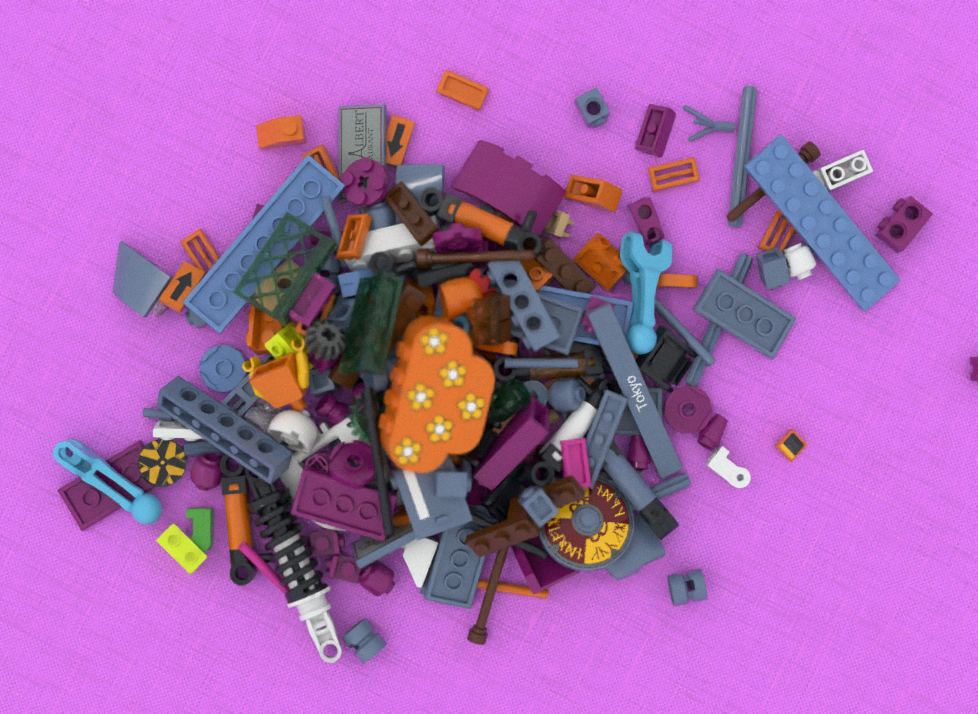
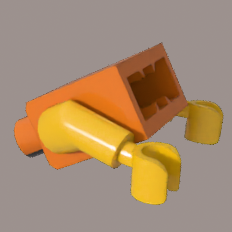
[242,337,310,412]

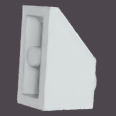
[400,537,439,588]

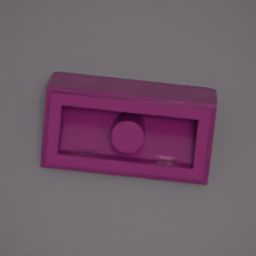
[635,104,676,157]

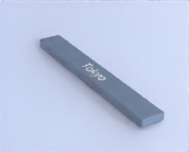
[586,302,683,479]

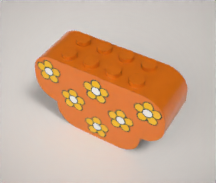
[378,316,495,473]

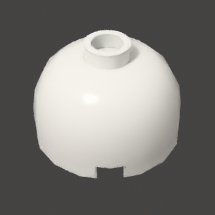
[267,409,317,453]

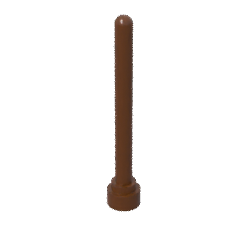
[727,141,821,221]
[416,248,535,268]
[467,547,509,645]

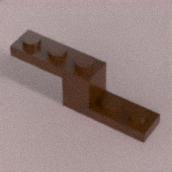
[492,209,596,294]
[328,282,427,390]
[465,476,585,557]

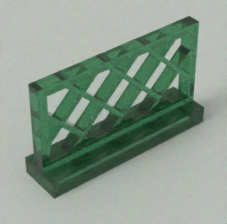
[233,212,337,326]
[339,271,404,376]

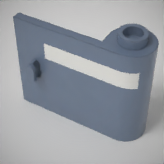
[389,453,473,541]

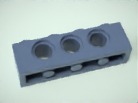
[486,250,561,352]

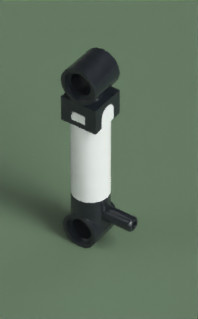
[523,376,621,486]

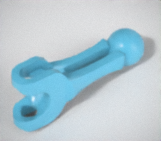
[620,231,672,354]
[53,439,162,525]

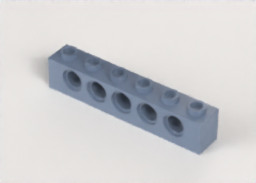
[157,375,292,484]

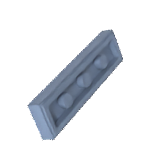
[586,389,629,489]

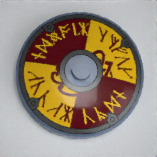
[539,476,634,572]

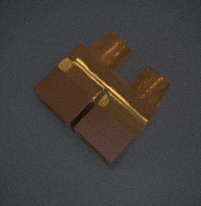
[467,291,511,347]

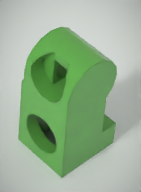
[186,507,214,553]

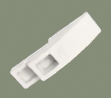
[813,149,873,192]

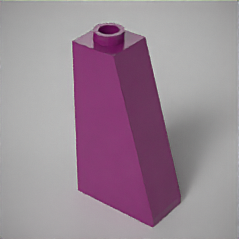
[473,395,550,491]

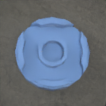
[200,345,247,392]

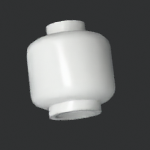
[783,243,816,280]

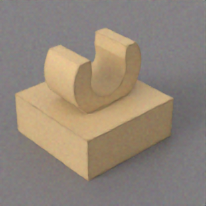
[542,211,574,238]

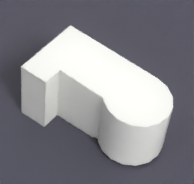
[704,445,751,488]

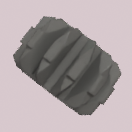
[304,318,347,362]

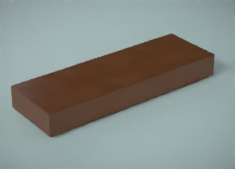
[385,181,440,247]

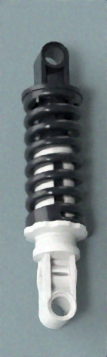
[245,468,342,663]

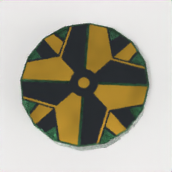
[138,439,187,487]

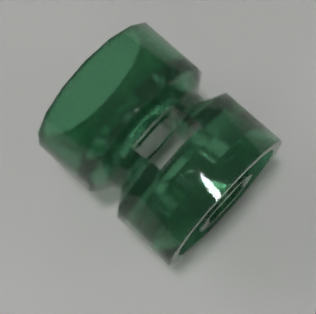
[487,379,530,422]

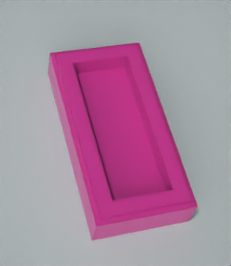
[559,438,591,488]

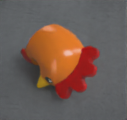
[438,268,496,325]

